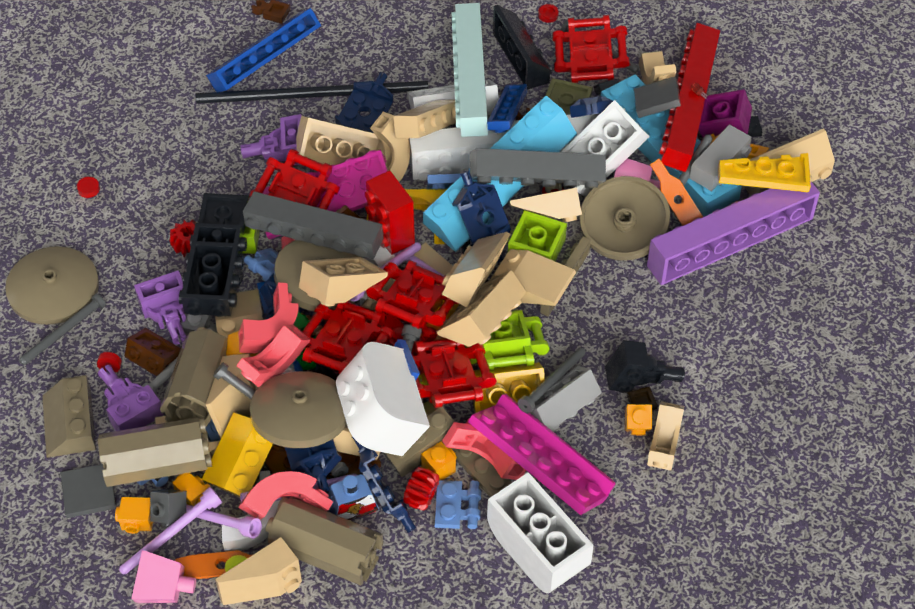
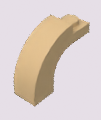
[639,51,676,85]
[370,112,411,182]
[647,401,685,470]

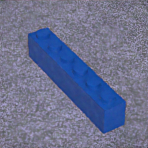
[206,8,321,92]

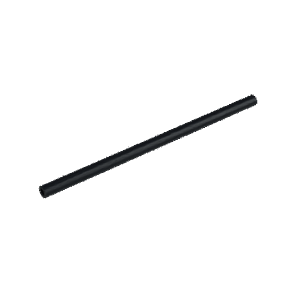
[196,81,428,104]

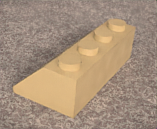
[296,116,383,165]
[744,128,835,195]
[442,232,510,308]
[436,270,527,347]

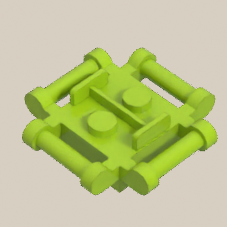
[464,310,550,371]

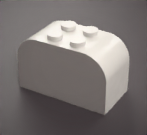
[336,342,430,456]
[487,472,593,593]

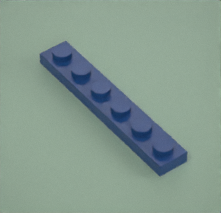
[487,84,527,133]

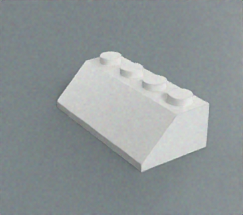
[407,79,499,115]
[561,100,650,197]

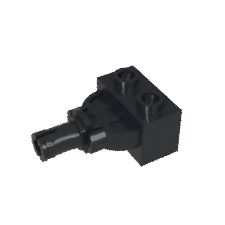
[605,340,685,393]

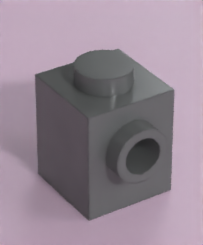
[150,489,187,527]

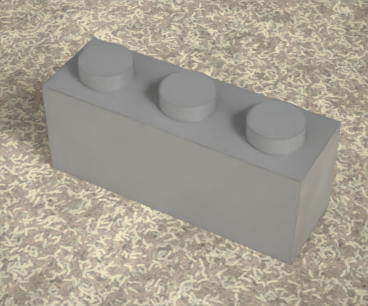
[690,124,752,191]
[530,366,602,431]

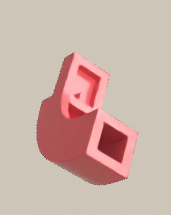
[238,282,298,353]
[237,325,311,387]
[442,418,526,480]
[238,471,333,520]

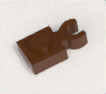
[251,0,290,24]

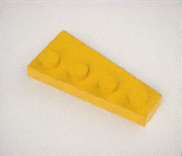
[718,153,811,192]

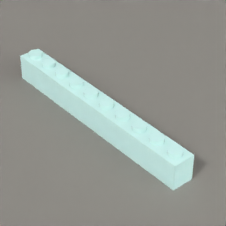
[451,3,488,137]

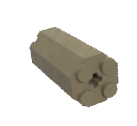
[160,327,228,427]
[98,417,212,487]
[265,497,383,586]

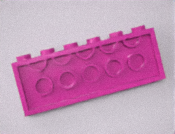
[263,150,388,239]
[468,394,616,515]

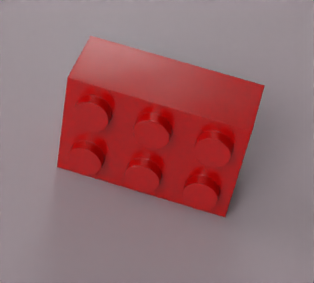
[365,170,415,255]

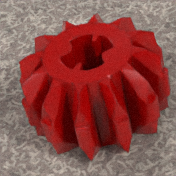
[169,219,196,257]
[403,467,439,511]

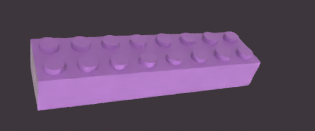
[647,181,820,285]

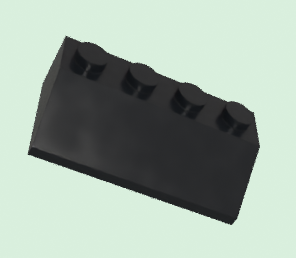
[493,5,552,90]

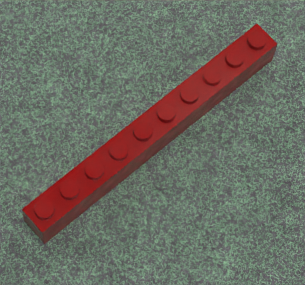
[659,23,720,172]

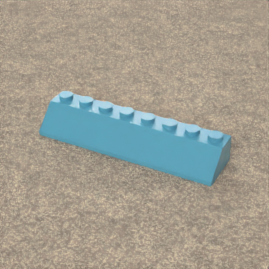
[423,96,577,252]

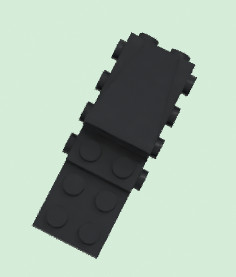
[179,193,249,317]

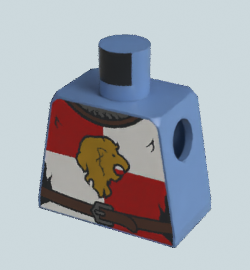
[328,474,379,521]

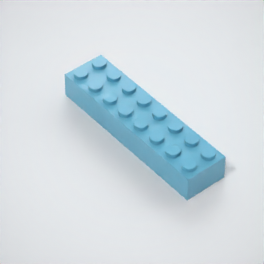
[601,74,742,217]

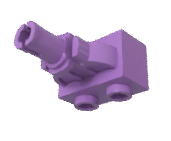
[241,114,302,166]
[134,271,187,344]
[98,365,164,431]

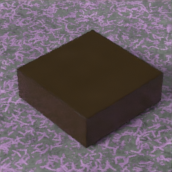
[627,386,658,410]

